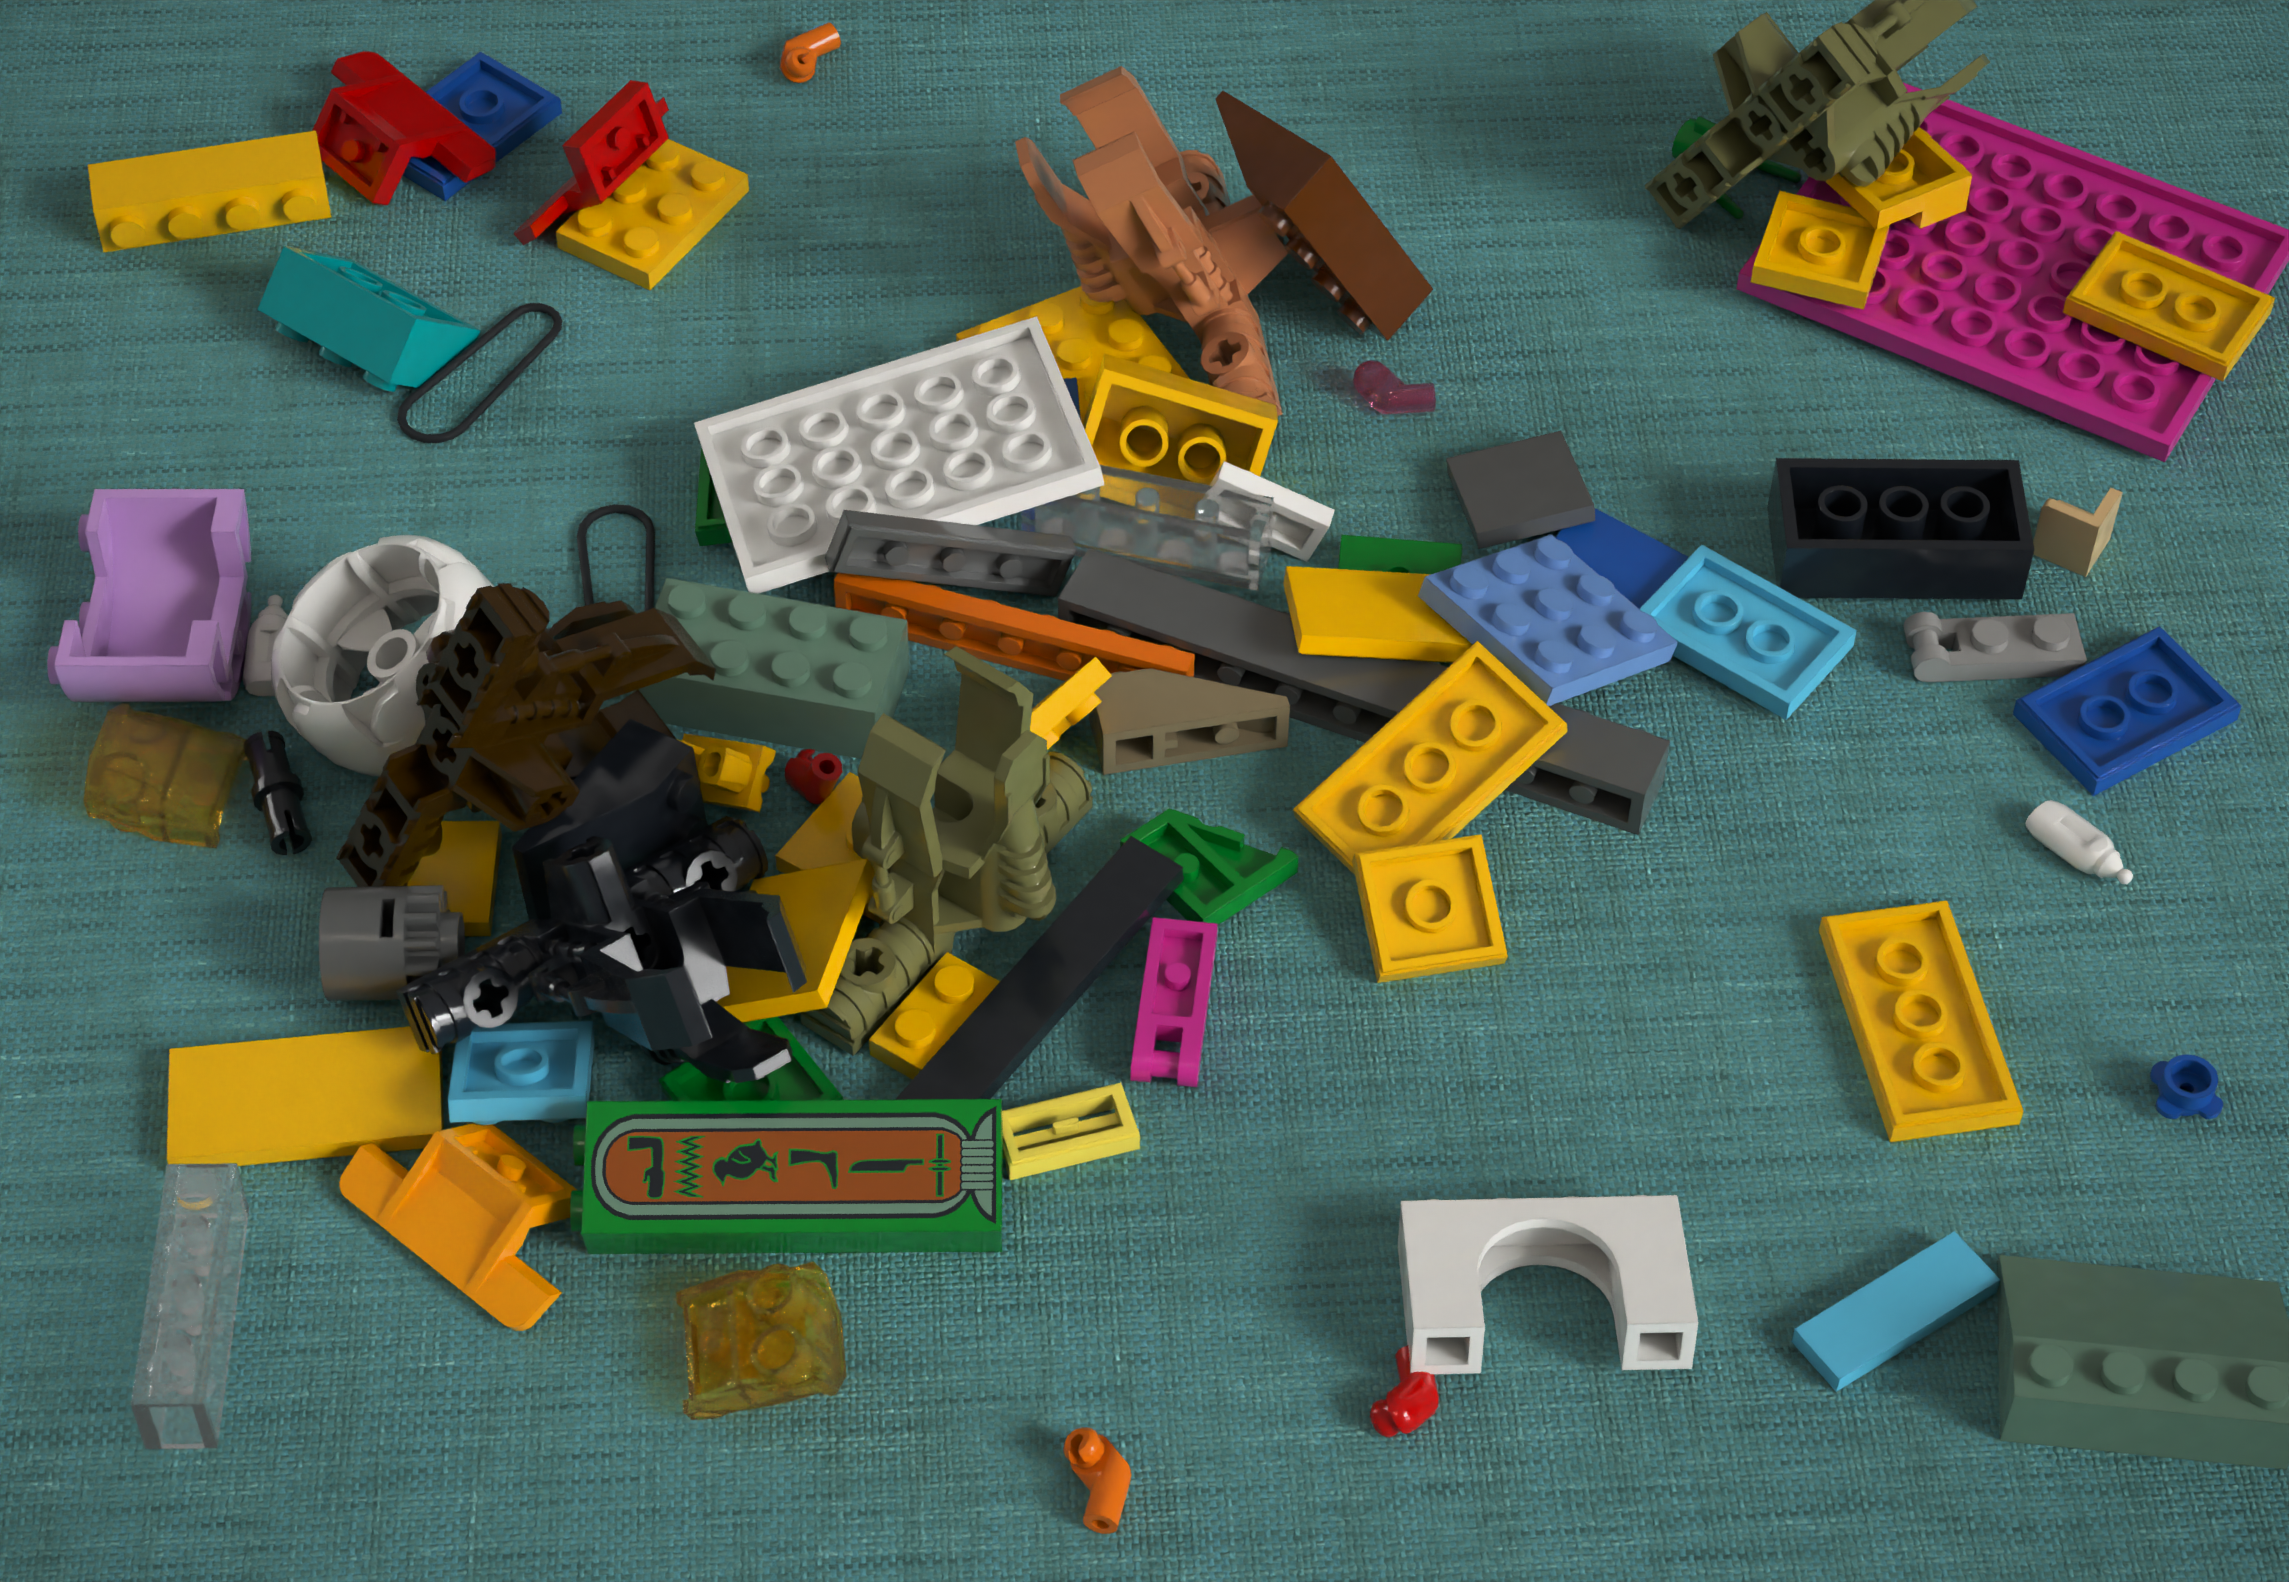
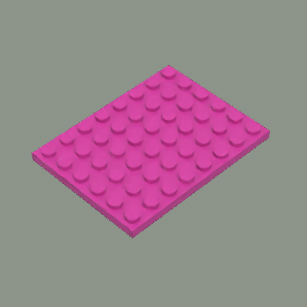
[1736,82,2289,462]

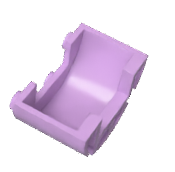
[47,489,251,702]

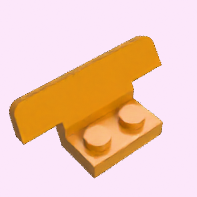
[339,1123,577,1331]

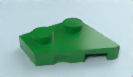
[1120,808,1299,925]

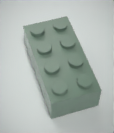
[633,578,910,759]

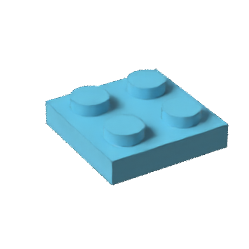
[448,1021,594,1125]

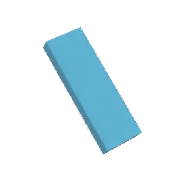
[1791,1231,2000,1392]

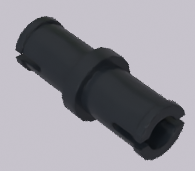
[243,731,312,855]

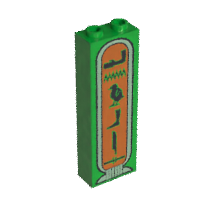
[570,1099,1003,1254]

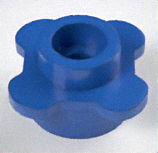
[2150,1055,2223,1119]

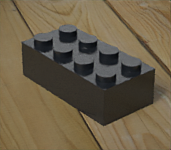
[1767,458,2034,599]

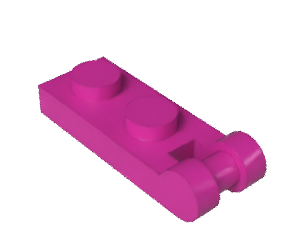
[1130,917,1218,1088]

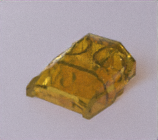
[83,703,248,849]
[676,1261,847,1420]

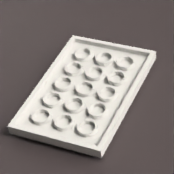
[694,316,1104,594]

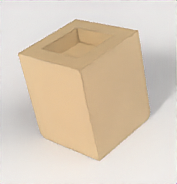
[2033,488,2123,577]

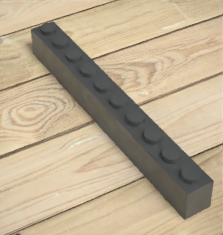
[1058,548,1670,835]

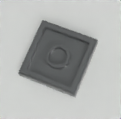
[1446,431,1596,549]

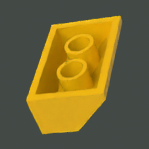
[1083,353,1278,534]

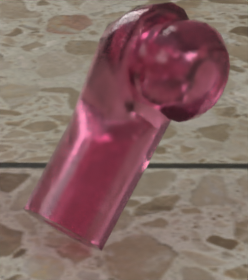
[1353,360,1436,414]

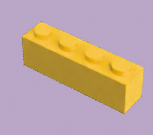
[88,130,332,253]

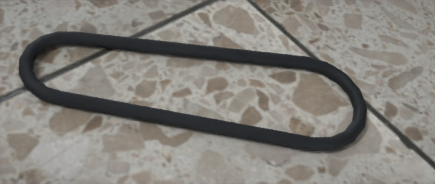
[397,303,562,443]
[577,504,655,611]

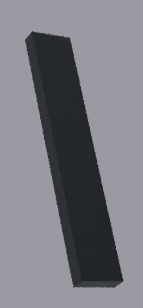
[895,836,1184,1100]

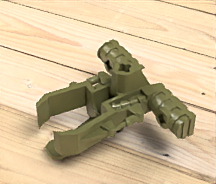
[1644,0,1990,230]
[801,646,1093,1056]

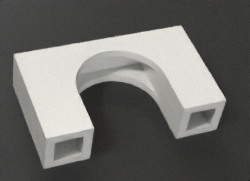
[1398,1195,1698,1374]

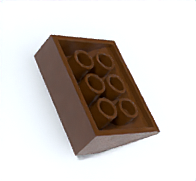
[1215,91,1433,341]

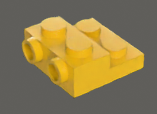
[1825,127,1972,230]

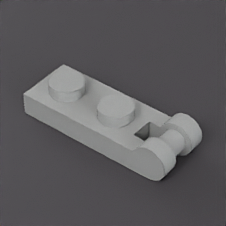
[1903,612,2087,682]

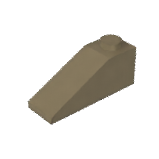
[1089,668,1290,775]

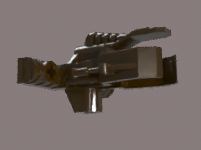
[336,583,716,887]

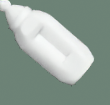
[242,595,288,696]
[2025,800,2133,884]

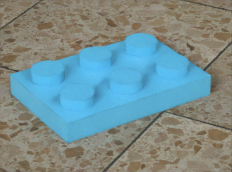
[1640,545,1857,720]

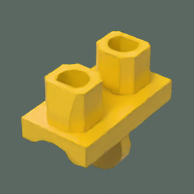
[676,733,776,812]

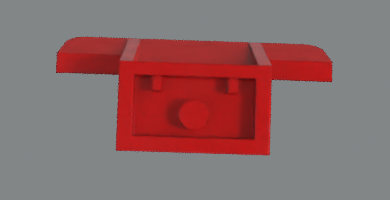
[312,51,496,205]
[514,80,669,245]

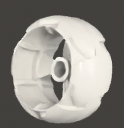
[271,535,495,776]

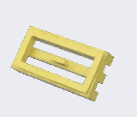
[1002,1082,1140,1180]

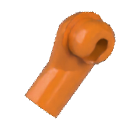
[780,22,841,83]
[1063,1427,1131,1534]

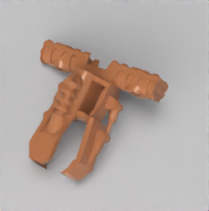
[1015,66,1288,416]

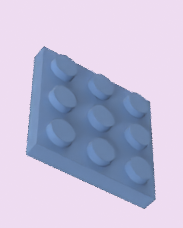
[1418,534,1678,706]

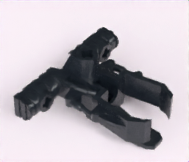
[396,816,807,1083]

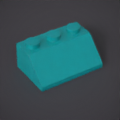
[257,246,481,392]

